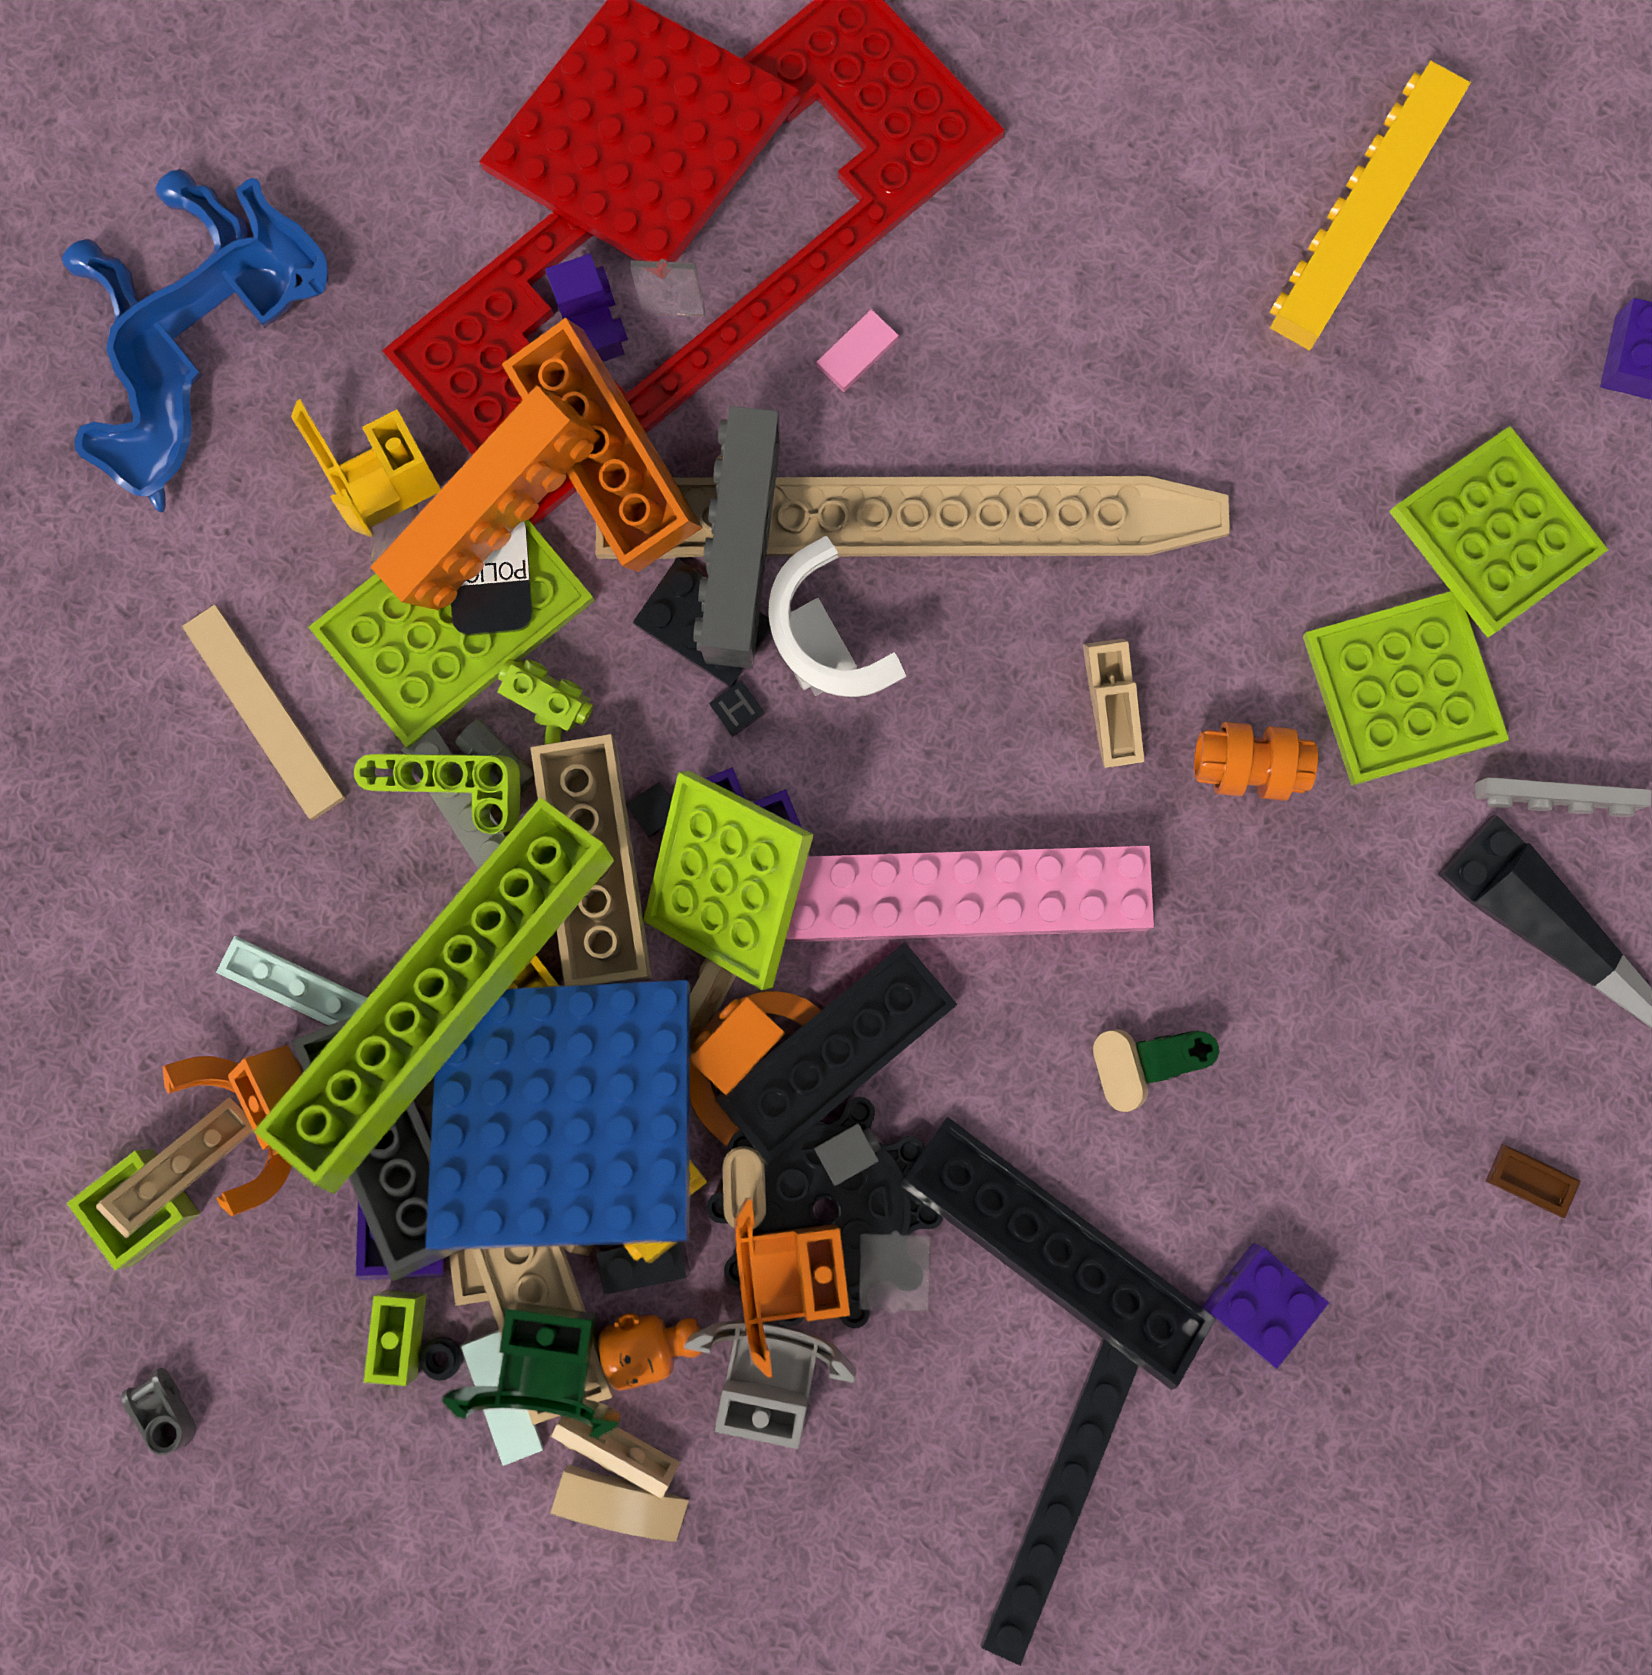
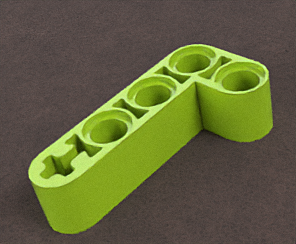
[354,753,520,834]

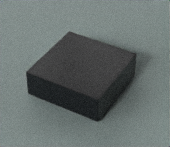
[626,782,672,838]

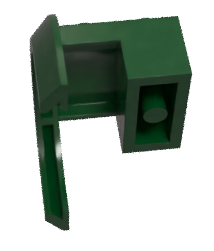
[442,1302,621,1438]

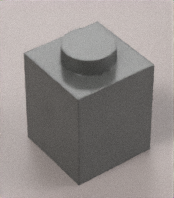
[814,1123,882,1186]

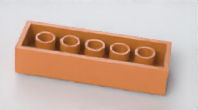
[502,318,703,572]
[370,386,600,610]

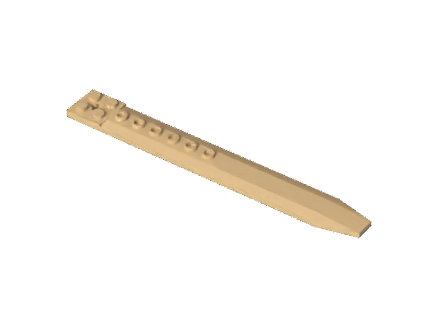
[595,476,1230,559]

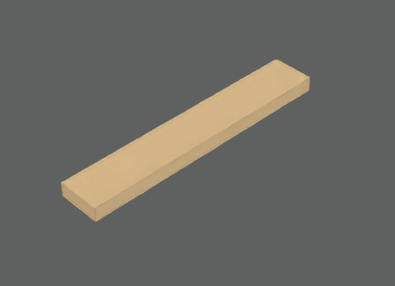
[182,605,346,821]

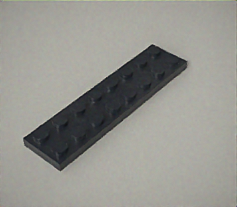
[900,1117,1216,1390]

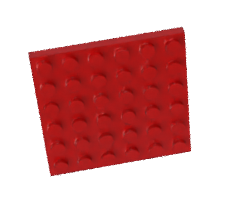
[479,0,801,277]

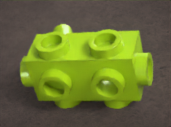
[497,658,594,745]

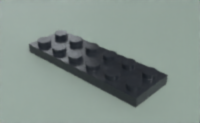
[715,942,958,1165]

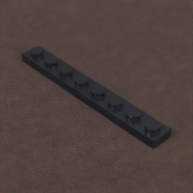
[980,1338,1139,1666]

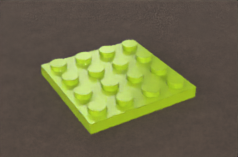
[1389,426,1609,638]
[1303,591,1509,786]
[643,771,813,990]

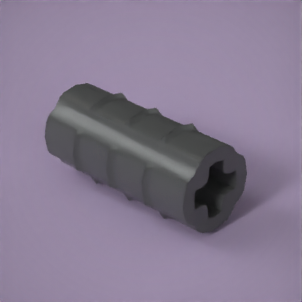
[455,719,535,795]

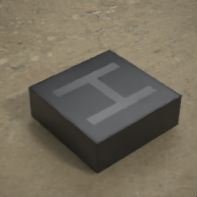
[709,681,765,737]

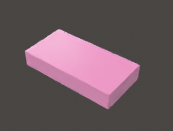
[816,309,899,392]

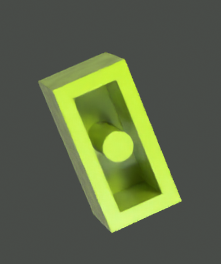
[364,1290,427,1386]

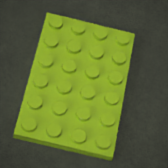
[308,520,595,749]

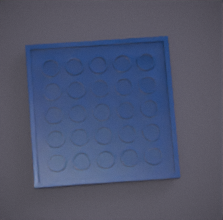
[426,980,690,1250]

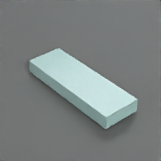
[461,1330,544,1466]

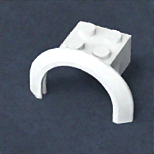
[769,536,906,697]

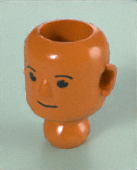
[598,1313,703,1390]

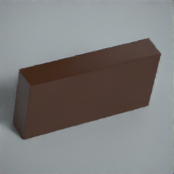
[1485,1144,1581,1219]

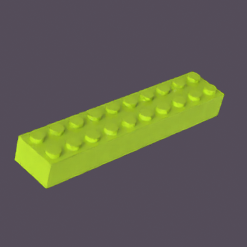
[253,797,614,1194]

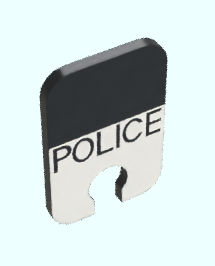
[451,521,533,636]

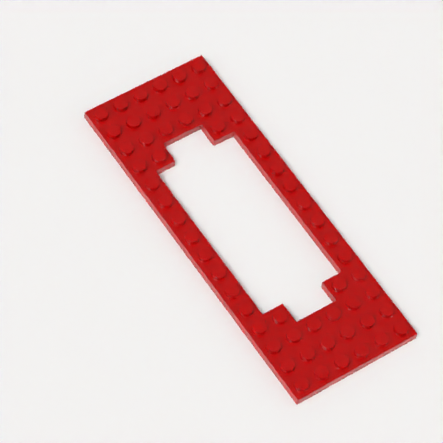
[382,0,1005,526]

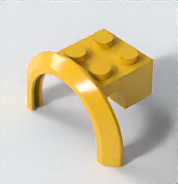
[291,399,441,538]

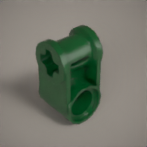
[1135,1031,1219,1084]

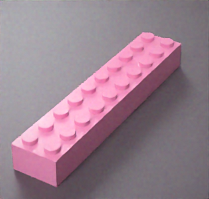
[785,846,1154,942]

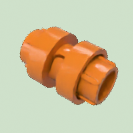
[1193,722,1318,801]

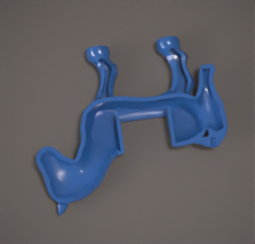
[62,169,329,512]

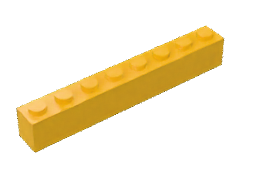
[1269,60,1471,351]

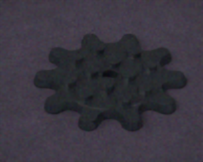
[706,1097,943,1328]

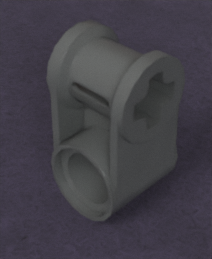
[121,1368,196,1455]

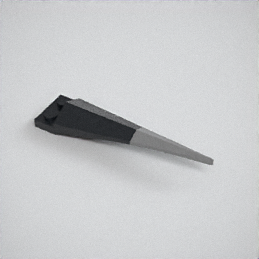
[1438,815,1652,1029]

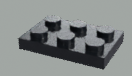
[632,558,771,688]

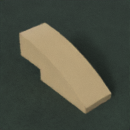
[1083,638,1145,768]
[550,1464,689,1542]

